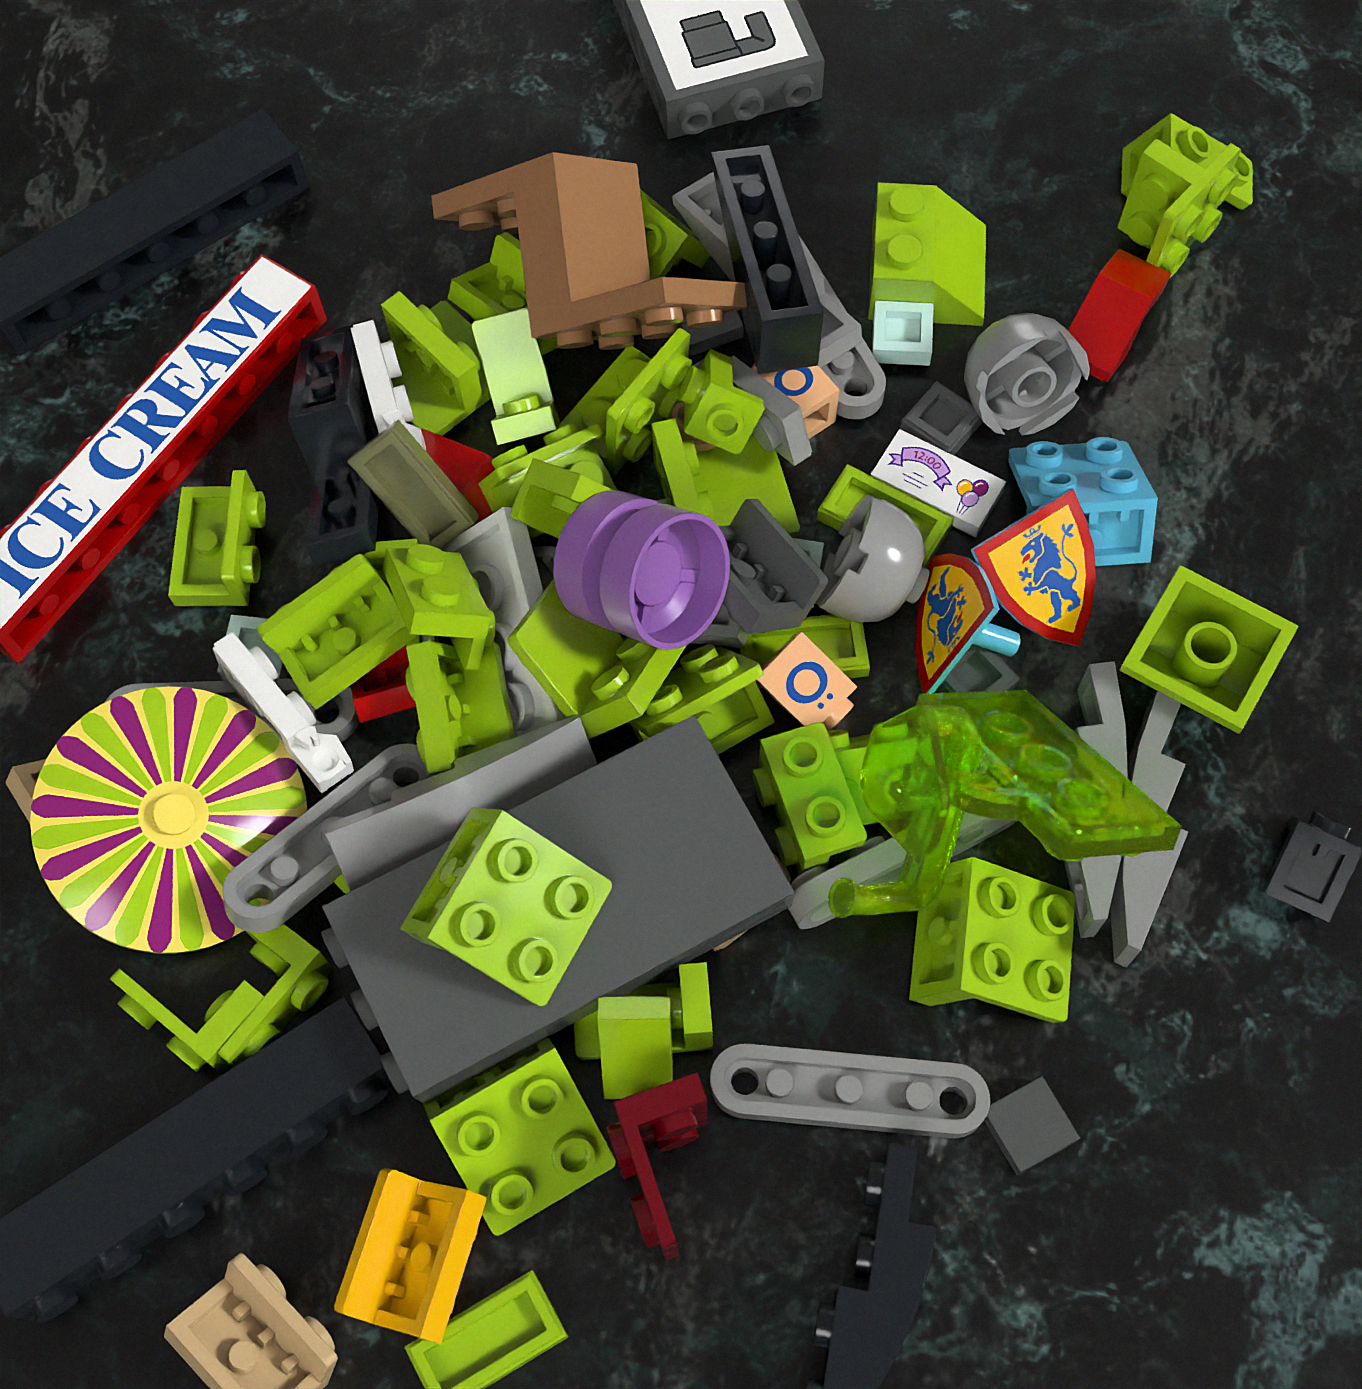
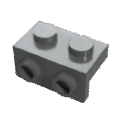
[718,499,828,634]

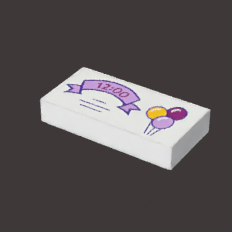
[871,429,1006,538]

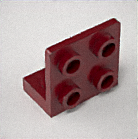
[606,1072,708,1261]

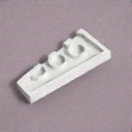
[440,507,566,737]

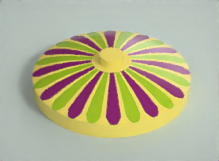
[30,686,307,954]

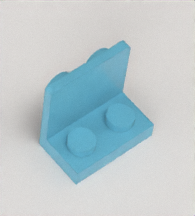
[1008,437,1158,566]

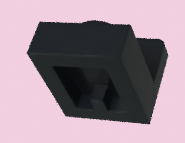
[1262,811,1362,922]

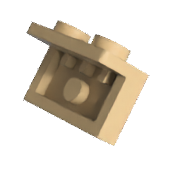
[164,1252,338,1389]

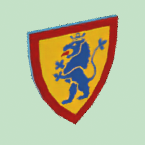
[971,489,1096,647]
[915,553,1020,698]

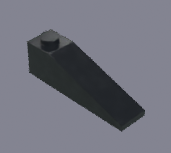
[711,145,824,374]

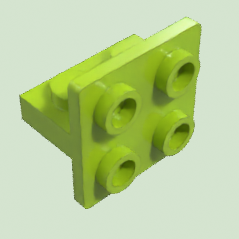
[1117,138,1241,278]
[361,291,491,436]
[627,644,775,755]

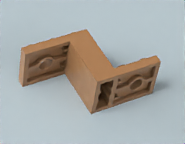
[431,152,747,350]

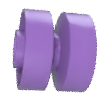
[554,490,730,650]

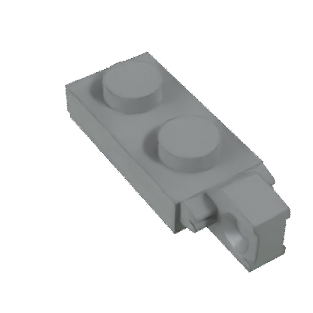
[693,355,812,466]

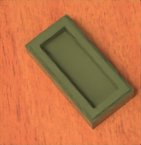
[347,419,480,549]

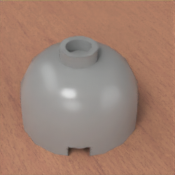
[964,313,1090,435]
[815,494,929,622]

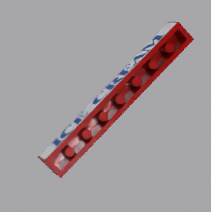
[0,254,327,664]

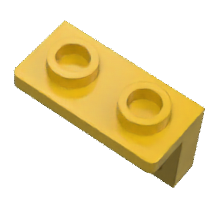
[334,1168,487,1344]

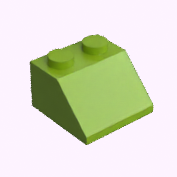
[868,182,986,326]
[1120,565,1299,734]

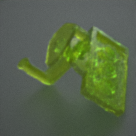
[828,690,1182,918]

